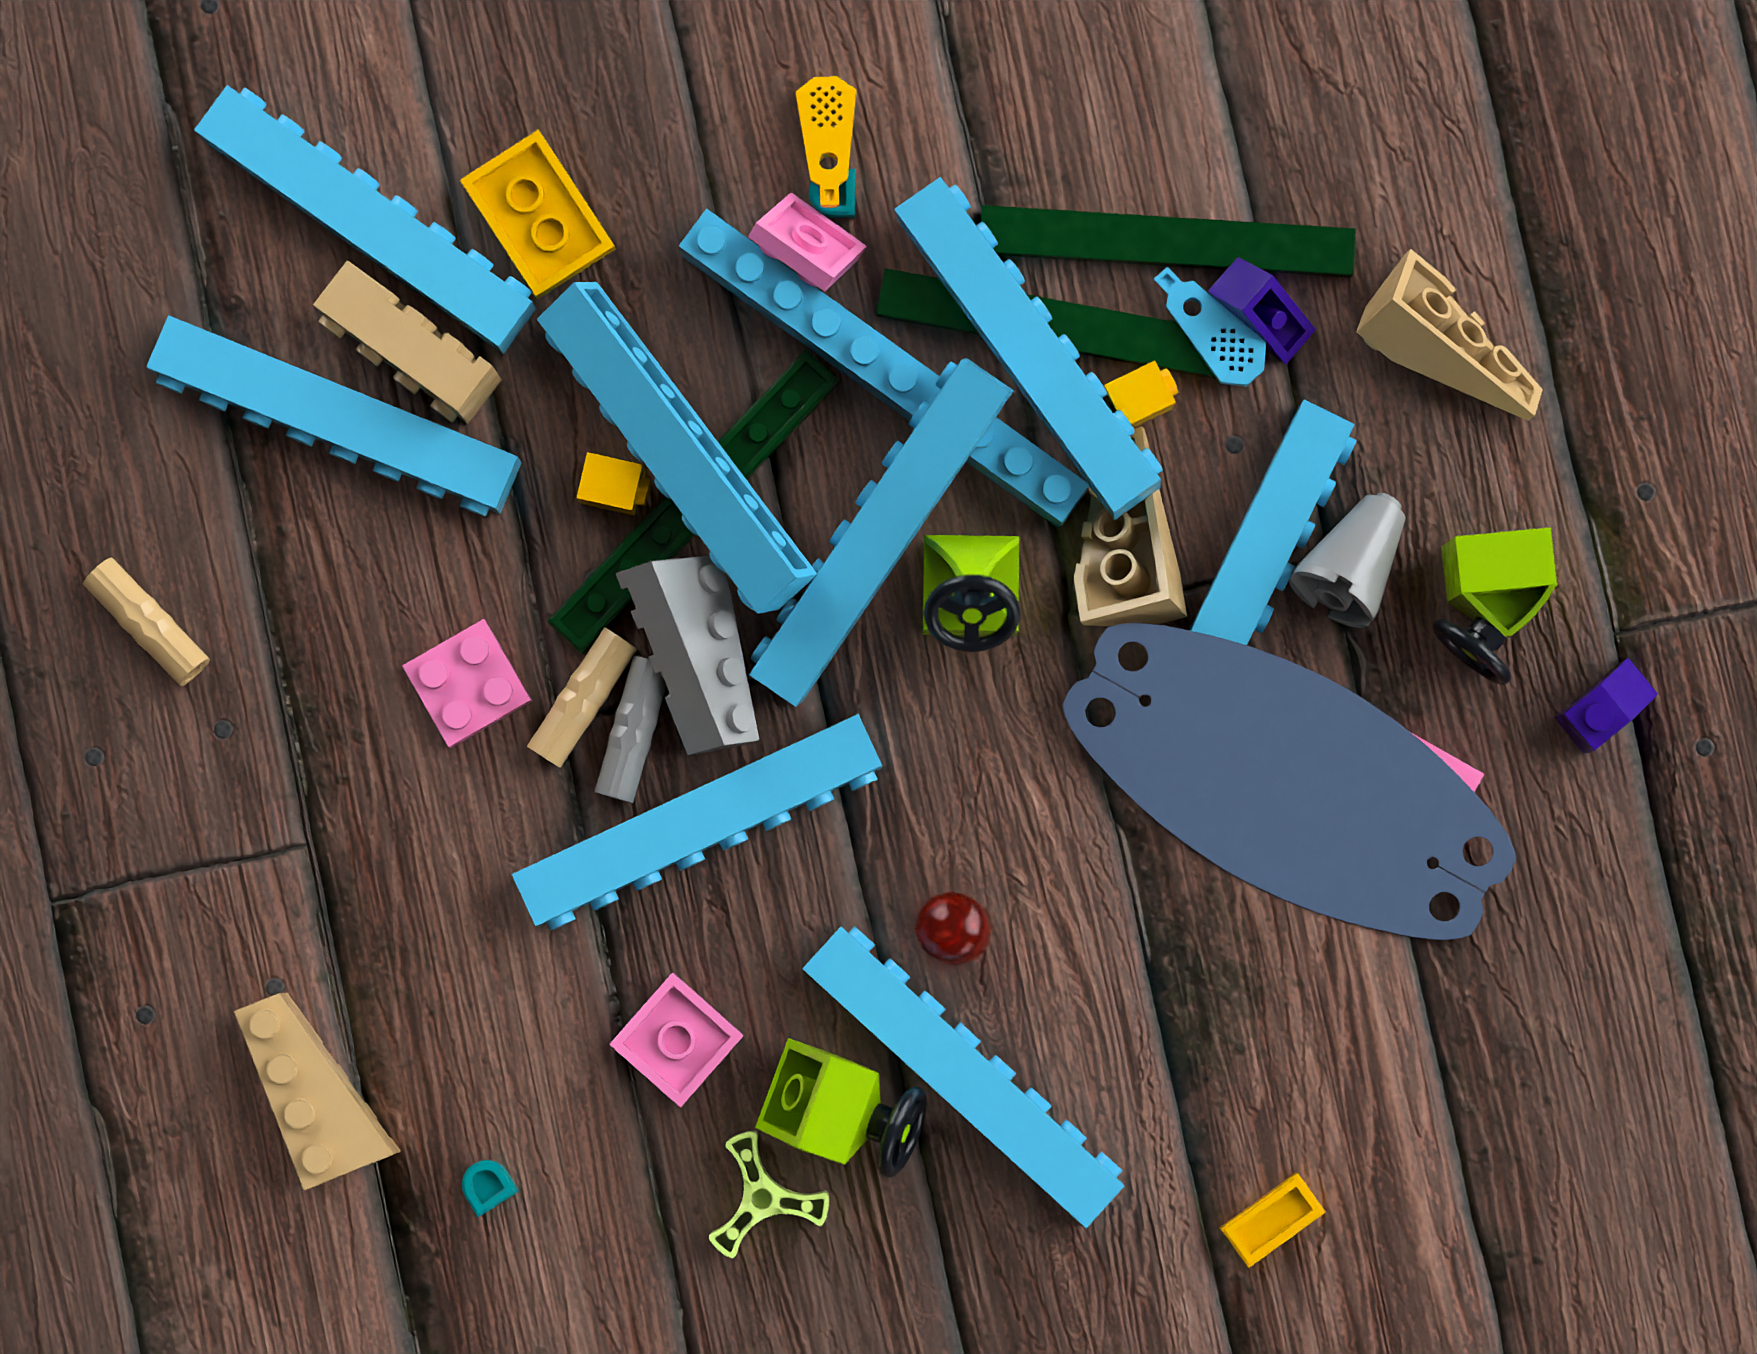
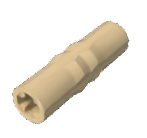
[83,557,210,686]
[527,627,638,768]

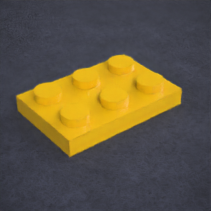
[460,129,616,300]

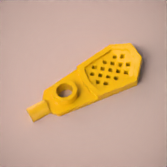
[796,76,856,208]

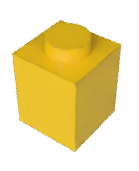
[1104,360,1179,428]
[576,452,651,516]

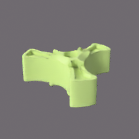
[709,1131,830,1258]

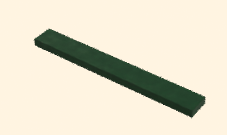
[981,205,1356,278]
[876,268,1251,379]
[547,349,840,654]

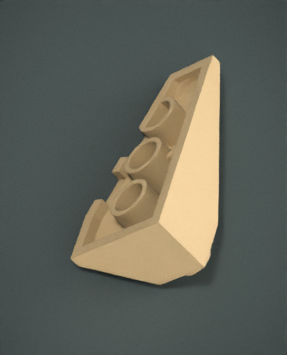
[1356,249,1543,421]
[1074,427,1187,627]

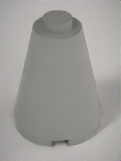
[1289,493,1406,628]

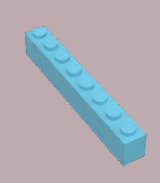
[194,85,536,354]
[894,177,1163,520]
[537,282,818,614]
[146,315,522,517]
[749,358,1014,707]
[512,714,882,931]
[802,926,1125,1228]

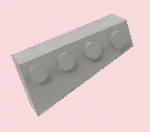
[615,556,759,755]

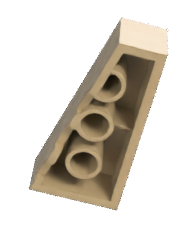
[313,260,502,424]
[234,993,400,1190]

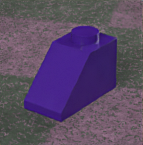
[1208,257,1316,365]
[1554,658,1658,754]

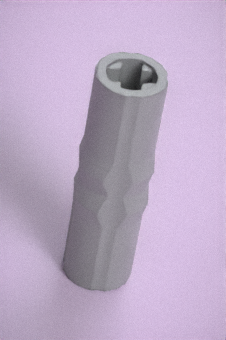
[595,656,667,803]

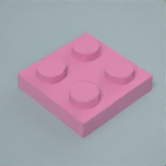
[748,192,867,292]
[402,619,532,748]
[609,973,744,1108]

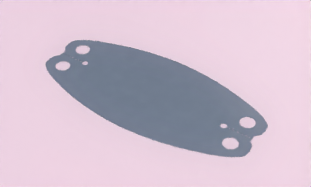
[1063,623,1516,940]

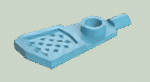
[1154,267,1266,387]

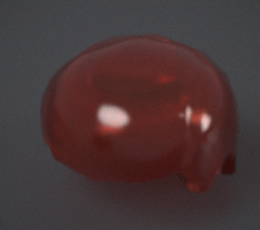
[915,891,992,965]

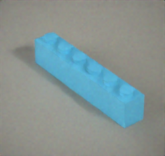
[1189,400,1357,645]

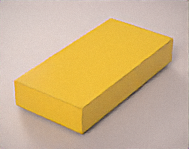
[1220,1172,1326,1268]

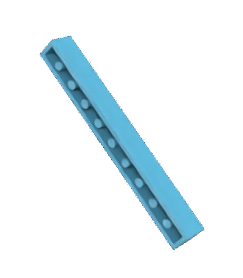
[679,208,1090,529]

